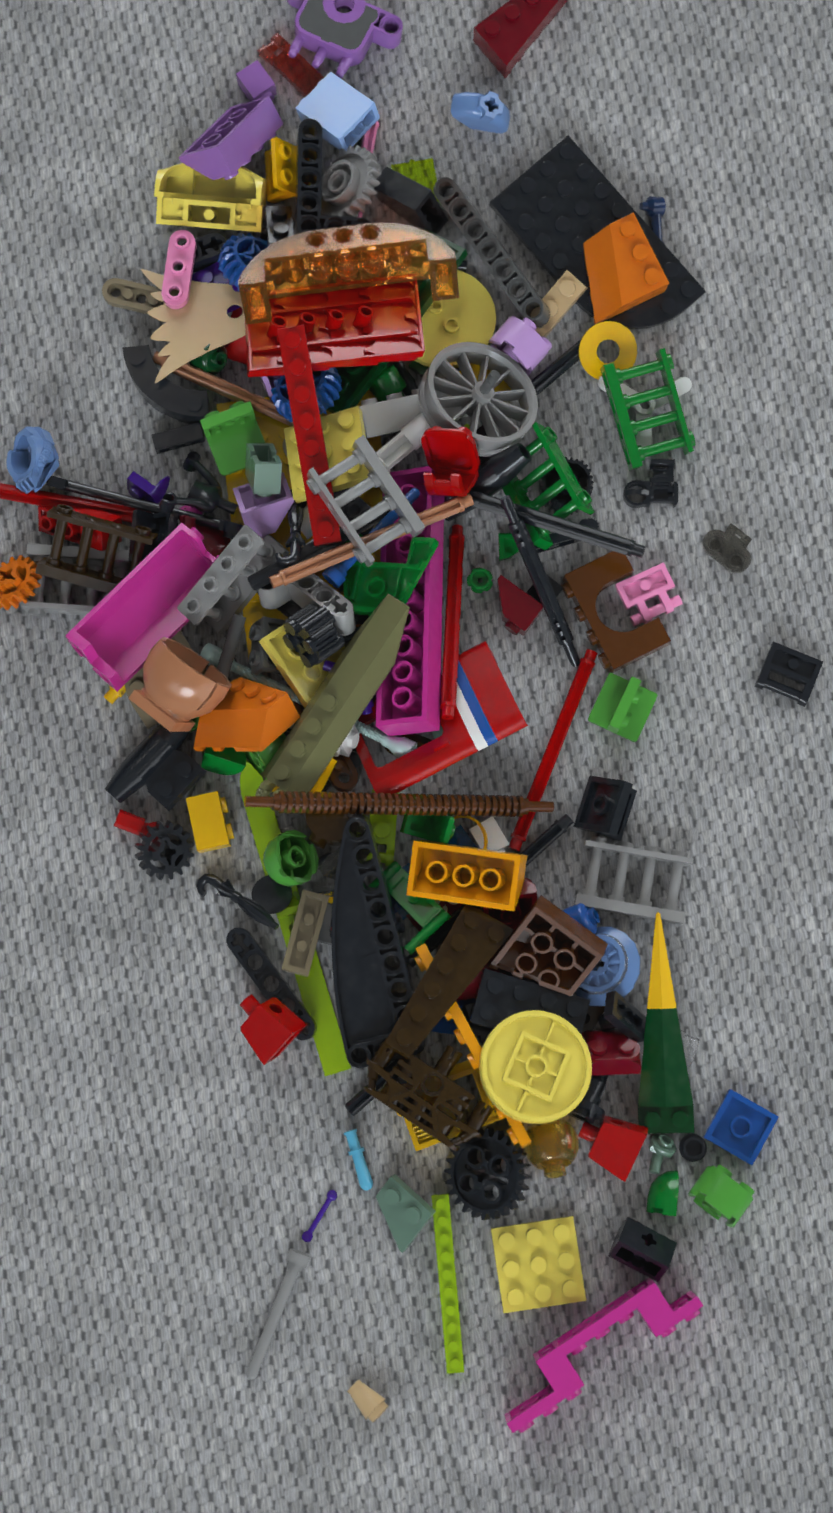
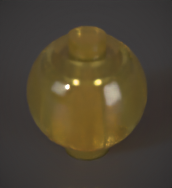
[524,1118,579,1179]

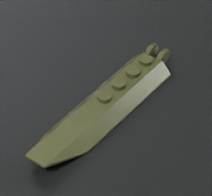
[255,594,410,809]

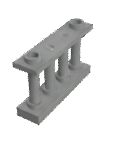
[306,435,425,567]
[21,543,131,617]

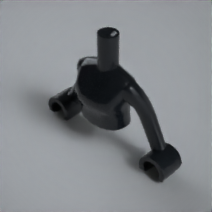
[159,451,238,515]

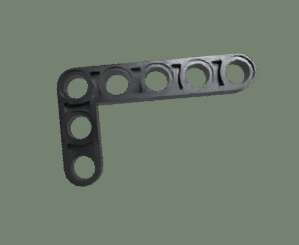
[295,119,374,252]

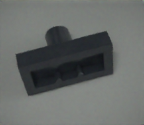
[599,991,646,1043]

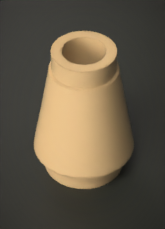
[347,1380,389,1423]

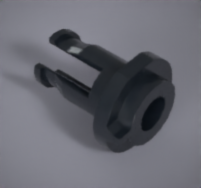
[568,1075,611,1124]

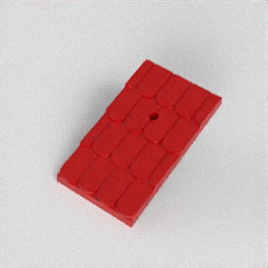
[244,275,425,377]

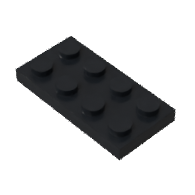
[469,969,590,1034]

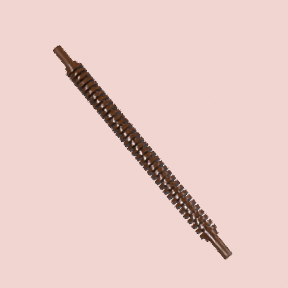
[244,791,554,817]

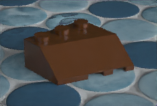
[489,895,608,996]

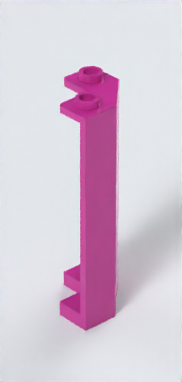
[65,523,219,692]

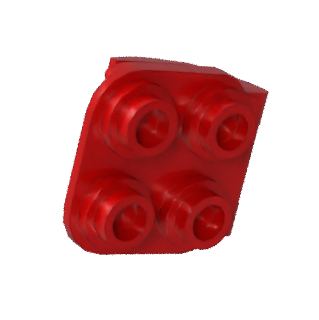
[421,426,480,497]

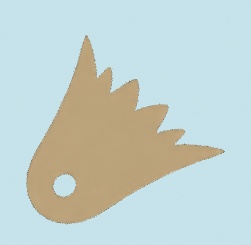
[141,269,250,383]

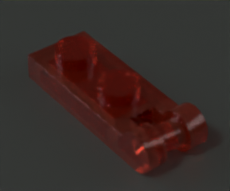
[258,33,324,97]

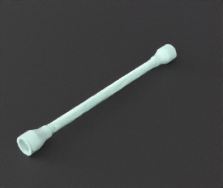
[200,643,417,758]

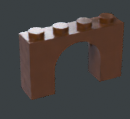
[561,551,671,673]

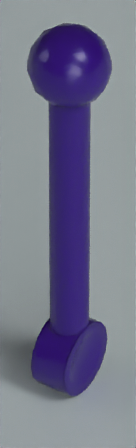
[302,1190,337,1242]

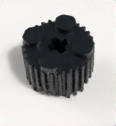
[538,457,594,515]
[283,603,345,668]

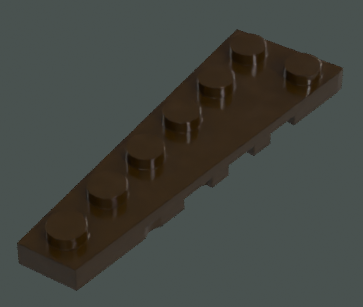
[384,904,514,1059]

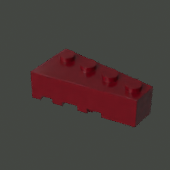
[473,0,568,79]

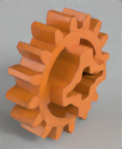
[0,555,43,610]

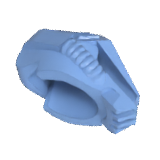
[6,427,60,494]

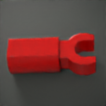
[114,809,156,842]

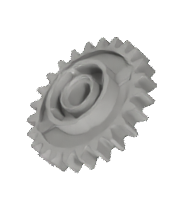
[310,145,381,217]

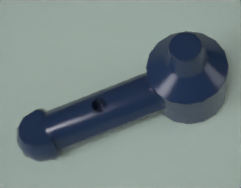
[639,197,666,243]

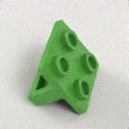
[588,673,658,742]

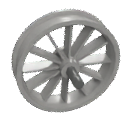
[418,342,538,457]

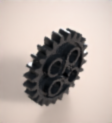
[444,1128,531,1220]

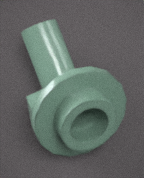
[648,1134,676,1174]

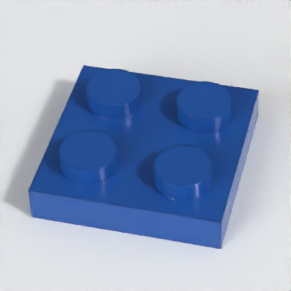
[703,1089,779,1165]

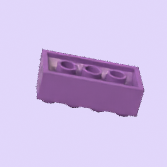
[178,96,283,180]

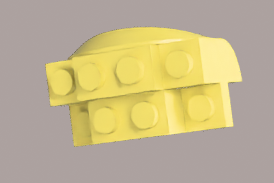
[154,163,267,232]

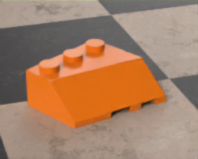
[583,212,669,325]

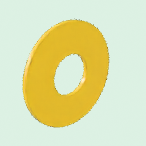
[579,321,637,380]

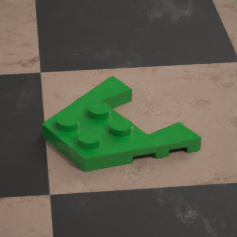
[342,534,439,616]

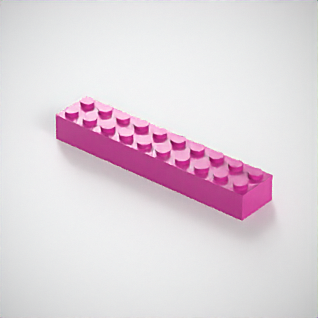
[376,466,444,736]

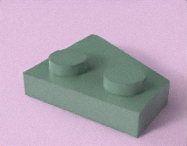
[376,1174,436,1253]

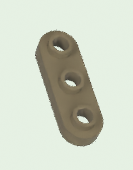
[102,278,164,314]

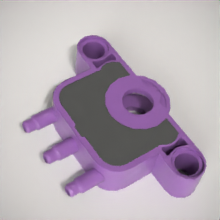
[286,0,403,79]

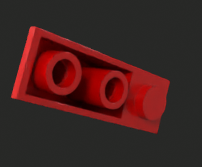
[38,505,122,551]

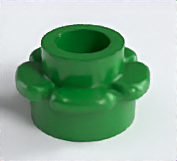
[467,567,493,594]

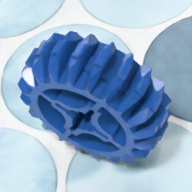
[218,233,289,295]
[271,367,342,422]

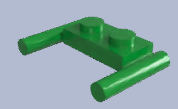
[368,861,451,955]

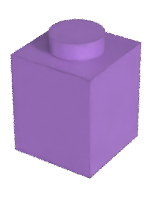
[236,60,276,101]

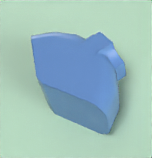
[451,91,510,134]

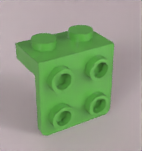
[200,401,265,476]

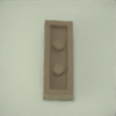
[281,889,329,977]

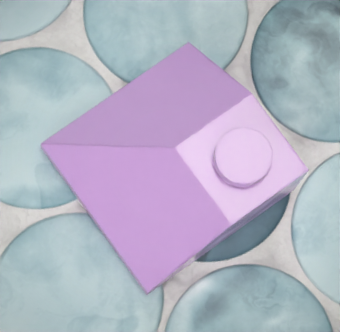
[232,472,294,539]

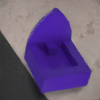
[127,471,170,503]

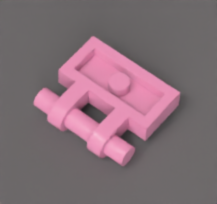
[615,562,683,626]

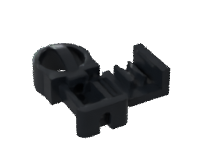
[623,459,678,508]

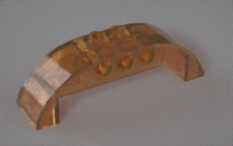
[238,222,459,325]

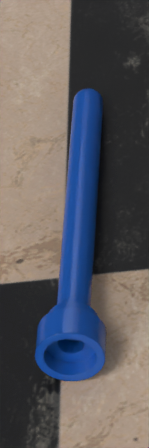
[322,488,420,588]

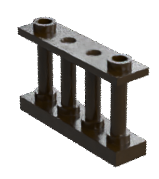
[35,504,158,593]

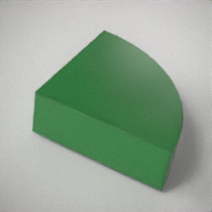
[498,533,519,561]

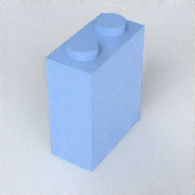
[296,72,380,151]

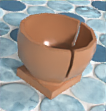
[128,637,232,732]

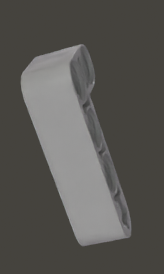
[258,573,356,636]

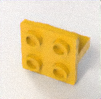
[264,137,311,204]

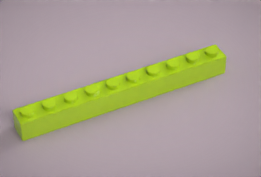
[431,1193,464,1374]

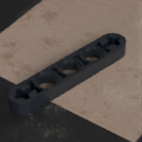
[226,928,317,1040]

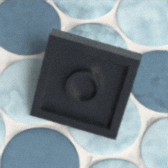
[573,776,637,841]

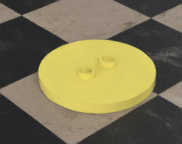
[414,270,496,368]
[479,1010,592,1124]

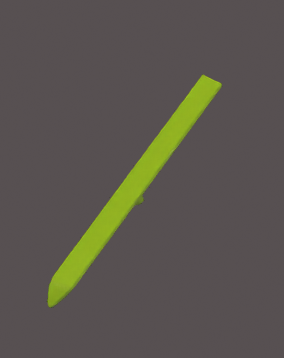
[240,760,351,1076]

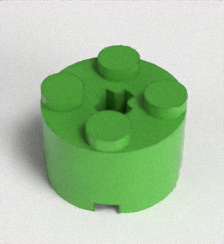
[688,1165,755,1228]

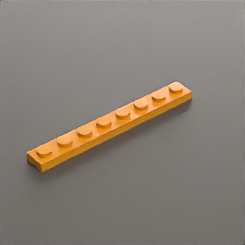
[414,944,532,1148]

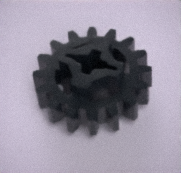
[135,820,195,880]

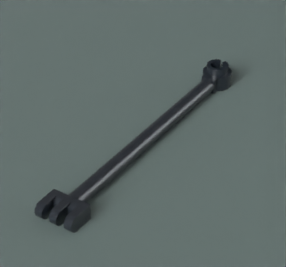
[47,476,244,539]

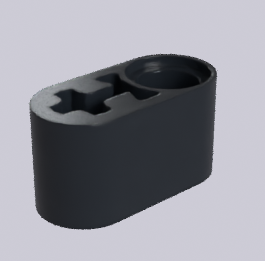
[181,232,226,273]

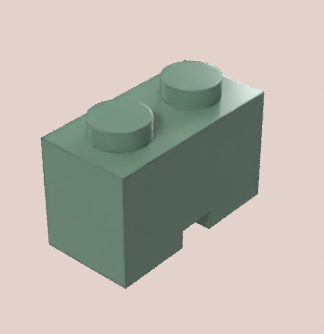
[245,443,282,497]

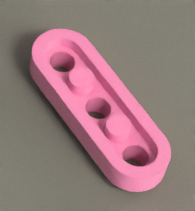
[162,230,196,309]

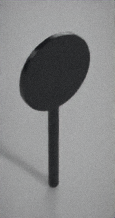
[252,852,331,914]

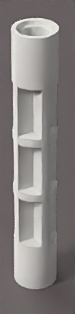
[301,412,431,539]

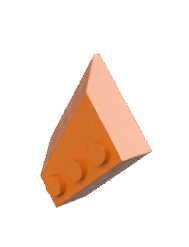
[193,677,301,752]

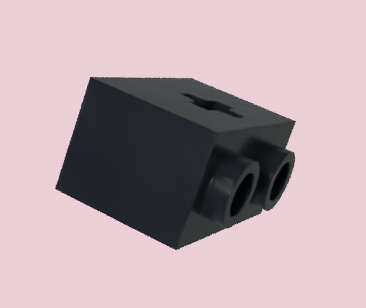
[608,1217,677,1282]

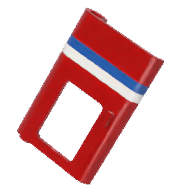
[356,640,528,795]

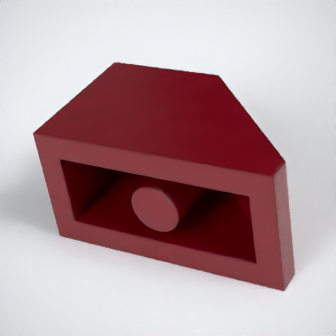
[497,575,543,636]

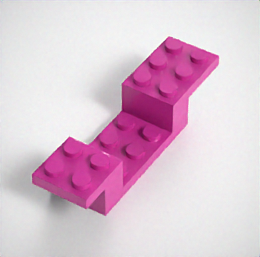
[504,1278,703,1433]

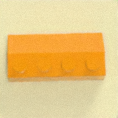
[406,840,527,911]

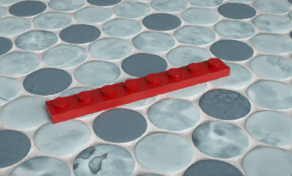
[277,325,342,547]

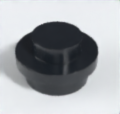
[679,1134,707,1162]

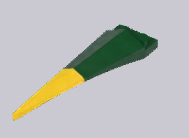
[638,912,695,1134]

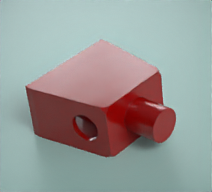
[240,994,307,1065]
[578,1116,648,1182]

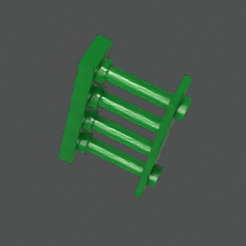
[600,348,696,471]
[502,422,595,550]

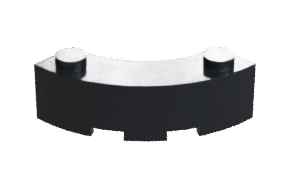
[122,345,210,425]

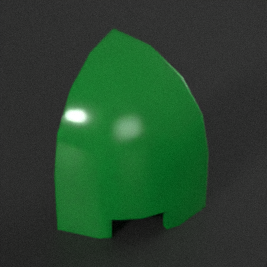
[201,747,247,775]
[646,1170,679,1216]

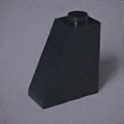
[374,166,448,234]

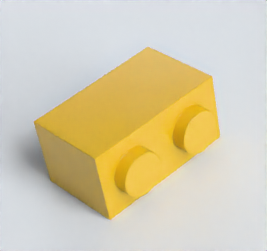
[186,791,235,853]

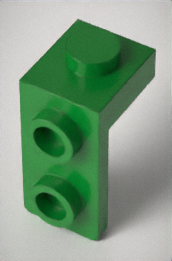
[400,814,455,844]

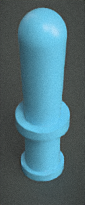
[344,1129,373,1191]

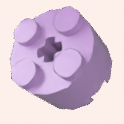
[489,315,552,376]

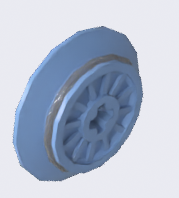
[575,926,641,1006]

